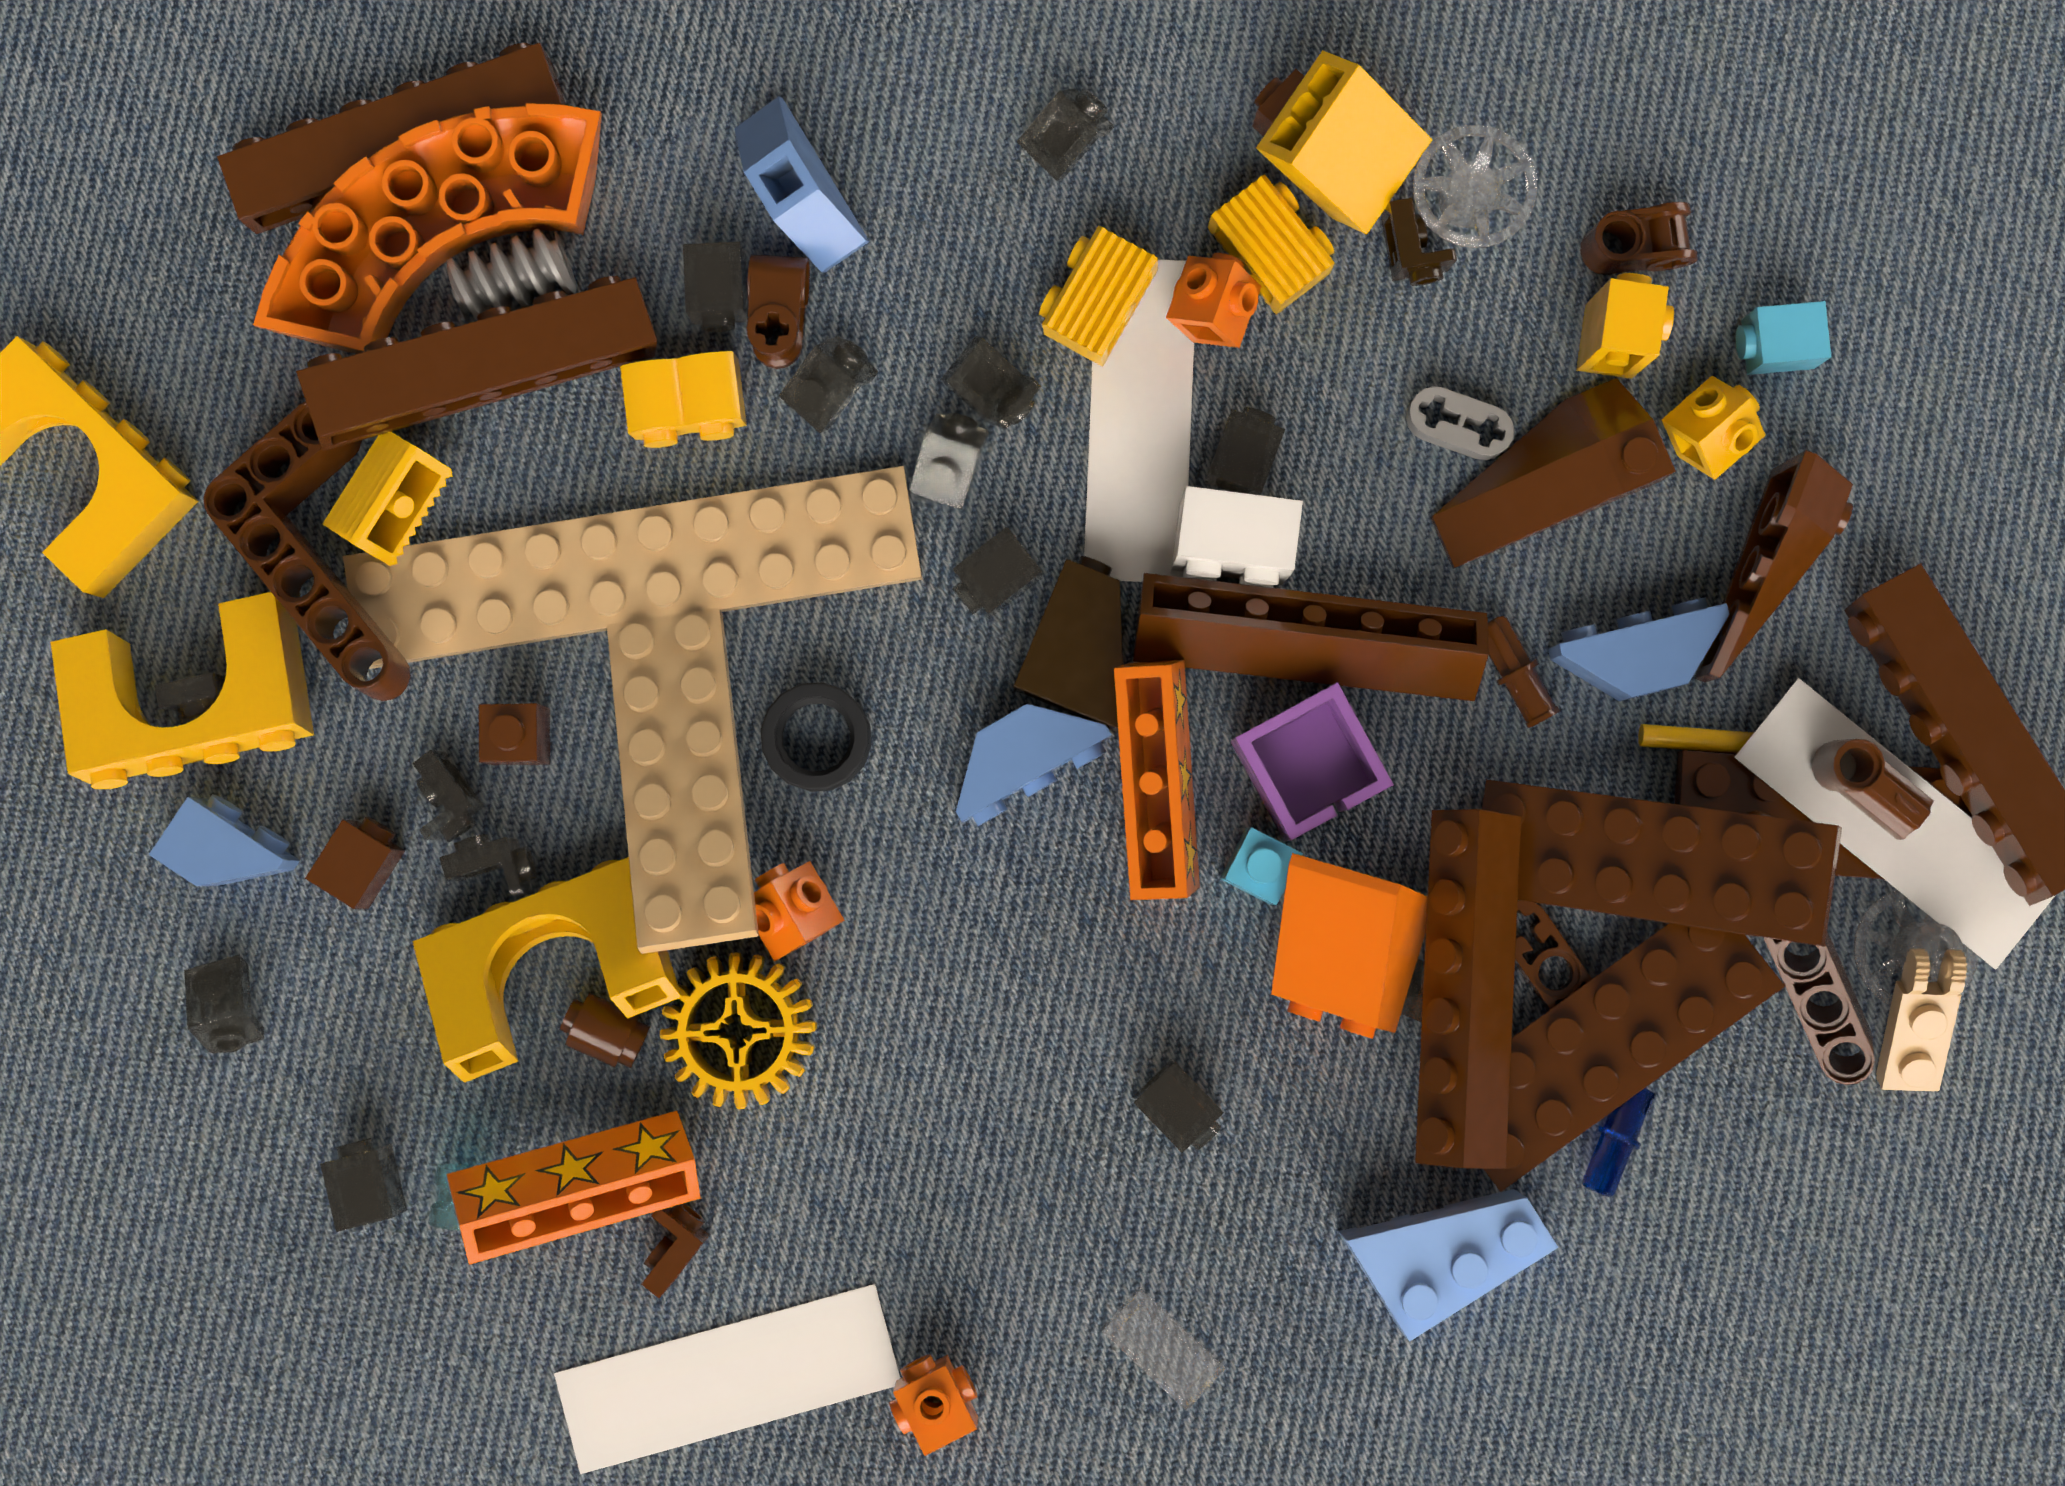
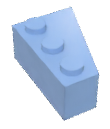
[1338,1189,1558,1342]

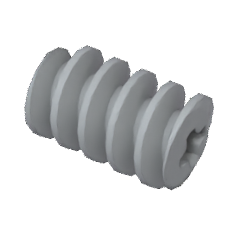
[447,228,576,323]

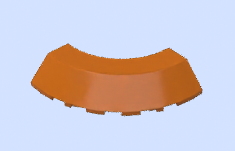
[253,103,602,354]

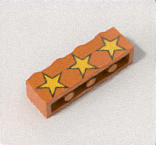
[1114,660,1200,900]
[446,1111,701,1265]

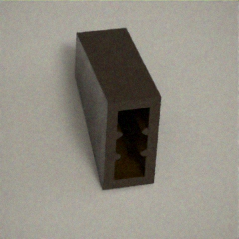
[1014,556,1123,733]

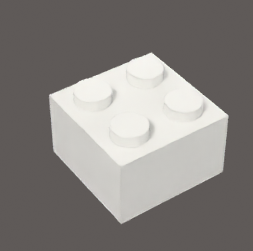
[1171,486,1303,588]

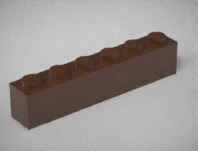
[217,43,566,234]
[296,276,657,451]
[1844,563,2065,906]
[1133,573,1489,701]
[1415,809,1521,1169]

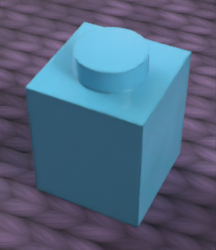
[1736,301,1831,375]
[1220,827,1303,905]

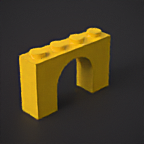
[0,336,199,598]
[50,592,314,789]
[412,857,682,1083]

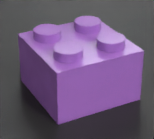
[1230,683,1394,842]

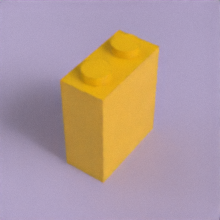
[1256,50,1432,235]

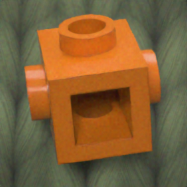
[1166,253,1261,348]
[754,861,845,962]
[889,1354,978,1456]

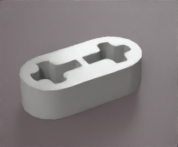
[1406,386,1514,460]

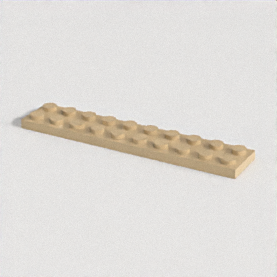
[343,466,922,669]

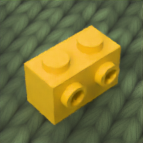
[1576,273,1674,379]

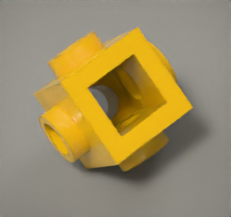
[1661,376,1766,480]

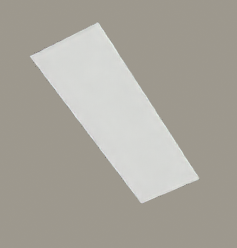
[1084,259,1194,582]
[1735,678,2055,970]
[554,1284,900,1474]

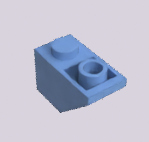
[149,794,300,886]

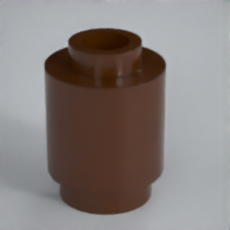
[559,993,651,1068]

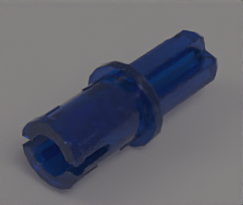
[1582,1088,1657,1197]

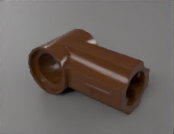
[1812,739,1934,840]

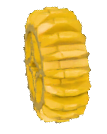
[660,952,817,1109]

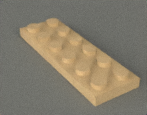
[607,608,759,954]

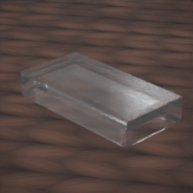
[1101,1286,1226,1411]

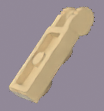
[1876,949,1967,1091]

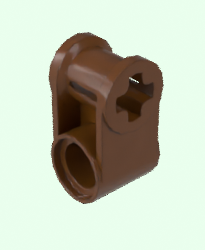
[1580,202,1698,275]
[746,254,810,369]

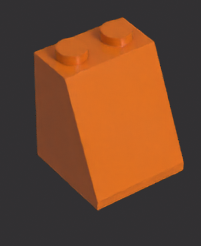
[1271,853,1428,1039]

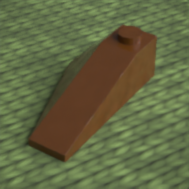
[1431,378,1676,569]
[1694,450,1853,682]

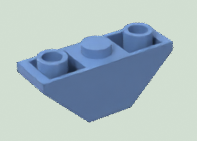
[734,96,870,273]
[1548,597,1729,701]
[956,704,1112,826]

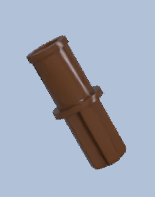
[1488,615,1560,728]

